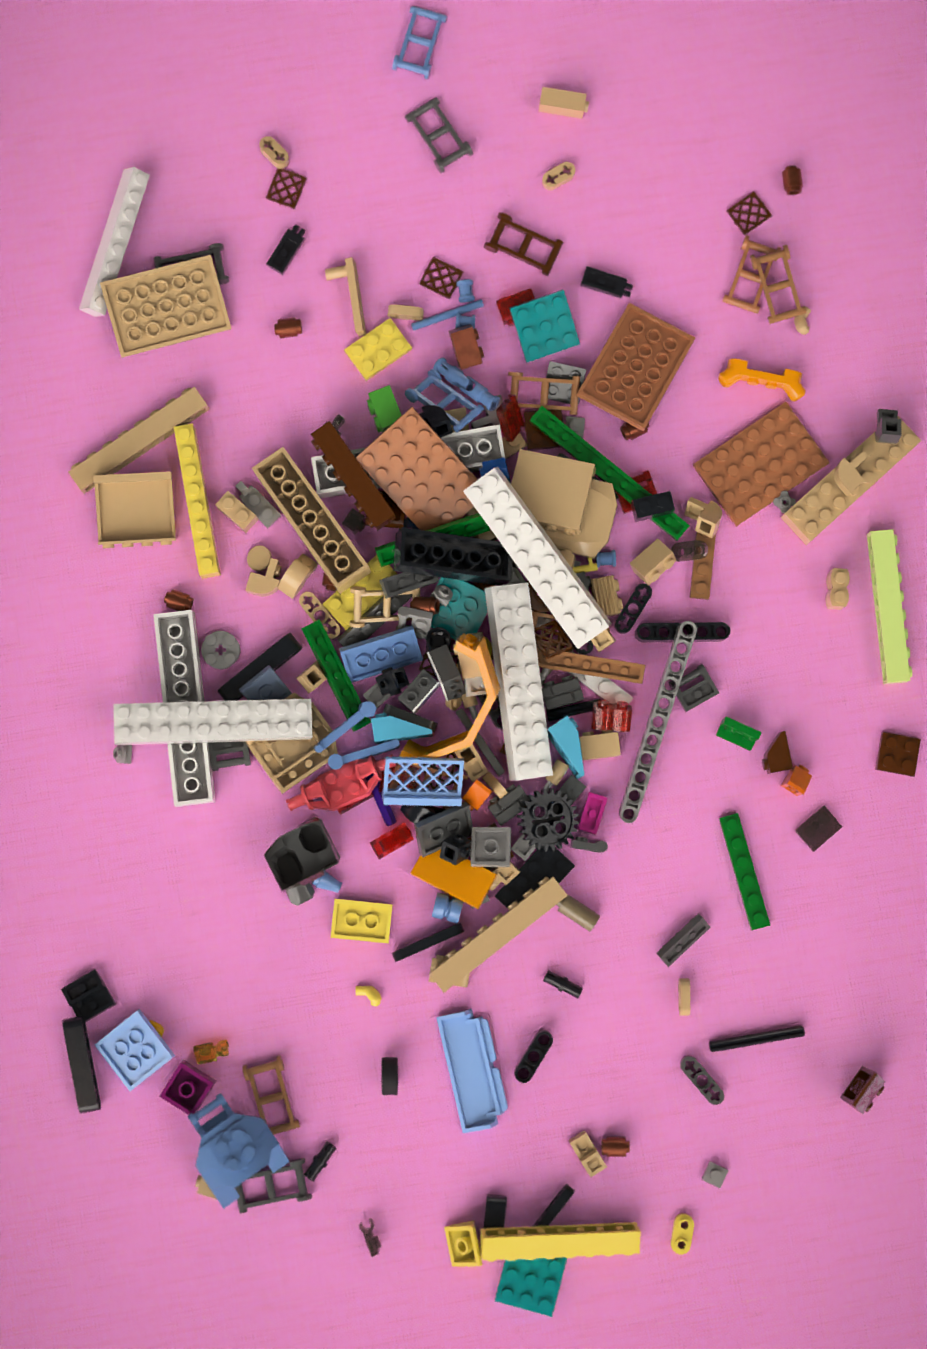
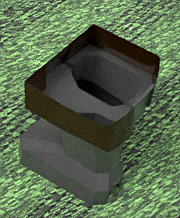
[264,817,340,906]

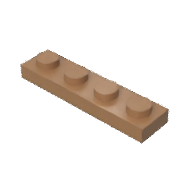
[689,531,716,600]

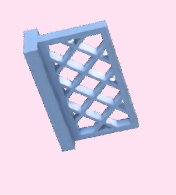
[382,757,464,806]

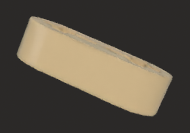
[259,136,289,169]
[542,162,575,190]
[387,304,424,321]
[482,772,508,799]
[678,978,690,1016]

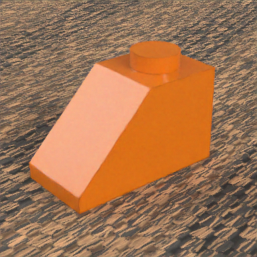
[781,765,812,796]
[462,780,492,811]

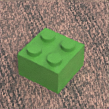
[366,385,402,433]

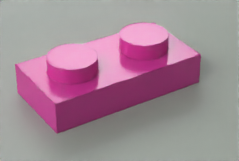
[577,792,608,835]

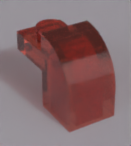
[370,822,414,860]

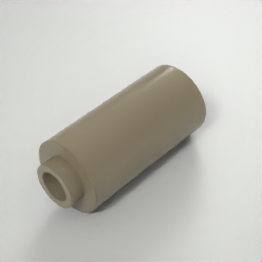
[556,894,600,932]

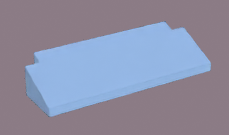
[436,1009,508,1133]

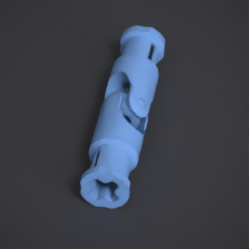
[433,357,500,412]

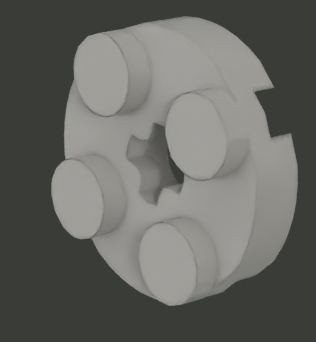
[201,631,240,670]

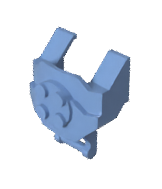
[187,1093,290,1209]

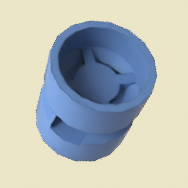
[432,892,463,924]

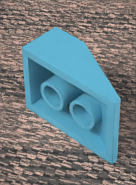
[371,713,433,744]
[547,716,584,779]

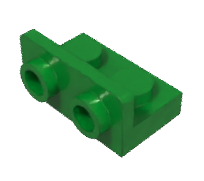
[716,716,762,751]

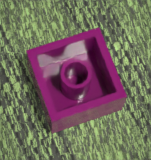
[159,1060,216,1115]

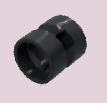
[426,627,451,652]

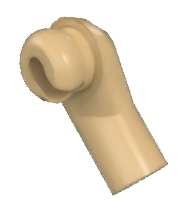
[794,306,811,335]

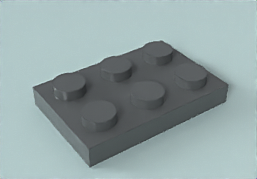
[414,801,473,857]

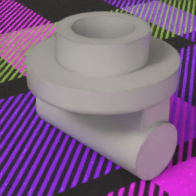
[430,585,453,607]
[113,745,132,764]

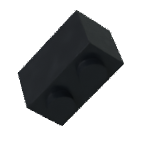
[631,491,675,522]

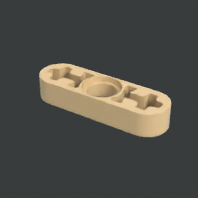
[299,592,341,640]

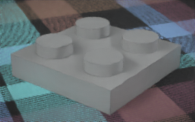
[471,827,511,867]

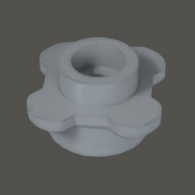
[773,491,796,514]

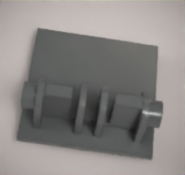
[546,361,587,405]

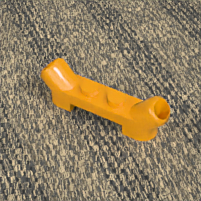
[718,359,806,402]

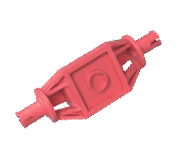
[286,754,397,811]

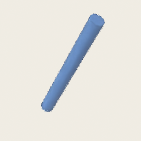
[411,299,484,331]

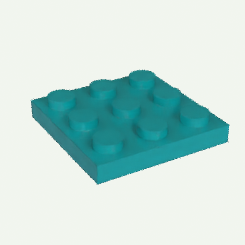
[509,289,580,363]
[431,578,488,641]
[495,1257,567,1317]

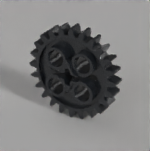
[517,788,579,851]

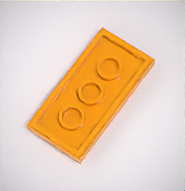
[410,850,497,910]

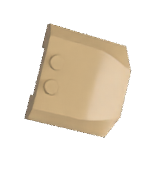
[542,479,618,559]
[245,693,338,794]

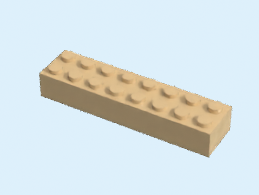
[781,416,921,545]
[252,447,371,594]

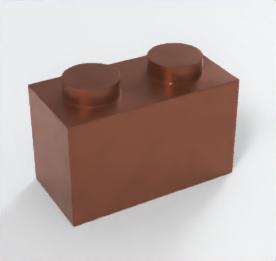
[449,324,484,370]

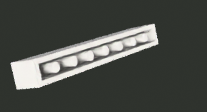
[79,167,150,317]

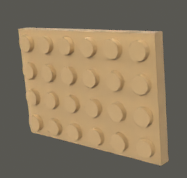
[100,255,232,358]

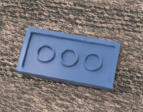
[339,625,423,682]

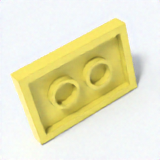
[344,318,412,381]
[330,899,393,943]

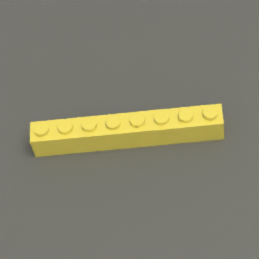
[174,424,221,579]
[480,1222,641,1262]

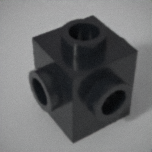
[375,667,410,696]
[440,833,472,865]

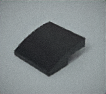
[61,969,116,1022]

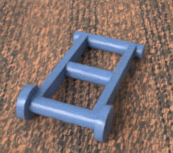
[392,6,447,80]
[405,369,484,433]
[314,701,376,753]
[328,739,400,770]

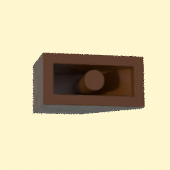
[762,731,793,774]

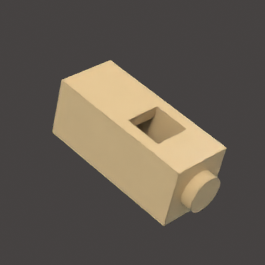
[539,87,589,119]

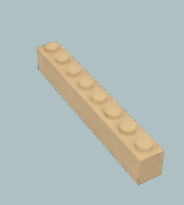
[68,387,210,494]
[429,876,568,993]

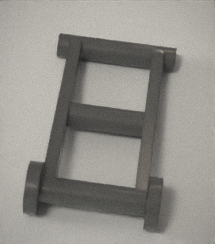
[405,97,473,173]
[154,243,230,285]
[235,1158,312,1214]

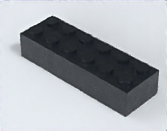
[393,527,512,586]

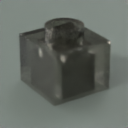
[342,508,366,535]

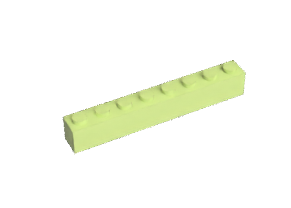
[867,529,912,684]

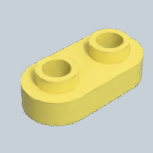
[670,1213,694,1255]

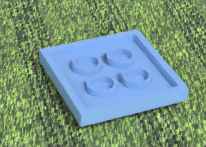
[95,1009,175,1091]

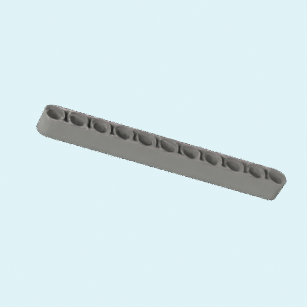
[619,621,697,823]

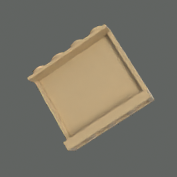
[511,449,596,536]
[93,471,176,548]

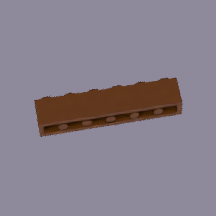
[311,421,396,531]

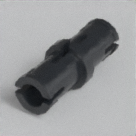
[543,970,583,999]
[304,1141,337,1182]

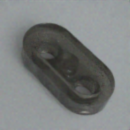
[671,540,708,562]

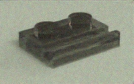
[794,806,843,852]

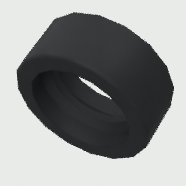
[381,1057,398,1095]

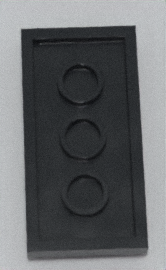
[495,847,575,910]

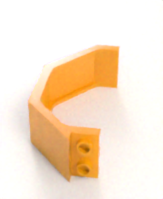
[399,633,500,765]

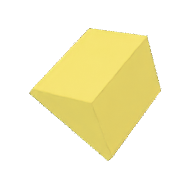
[444,1220,482,1267]

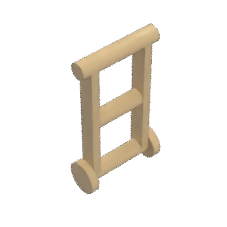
[349,586,420,628]

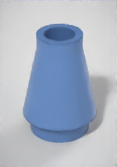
[312,870,342,893]

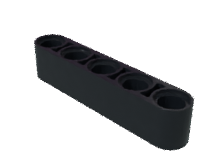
[635,622,731,643]
[217,633,303,701]
[62,1016,101,1114]

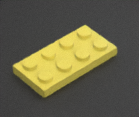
[322,555,397,630]

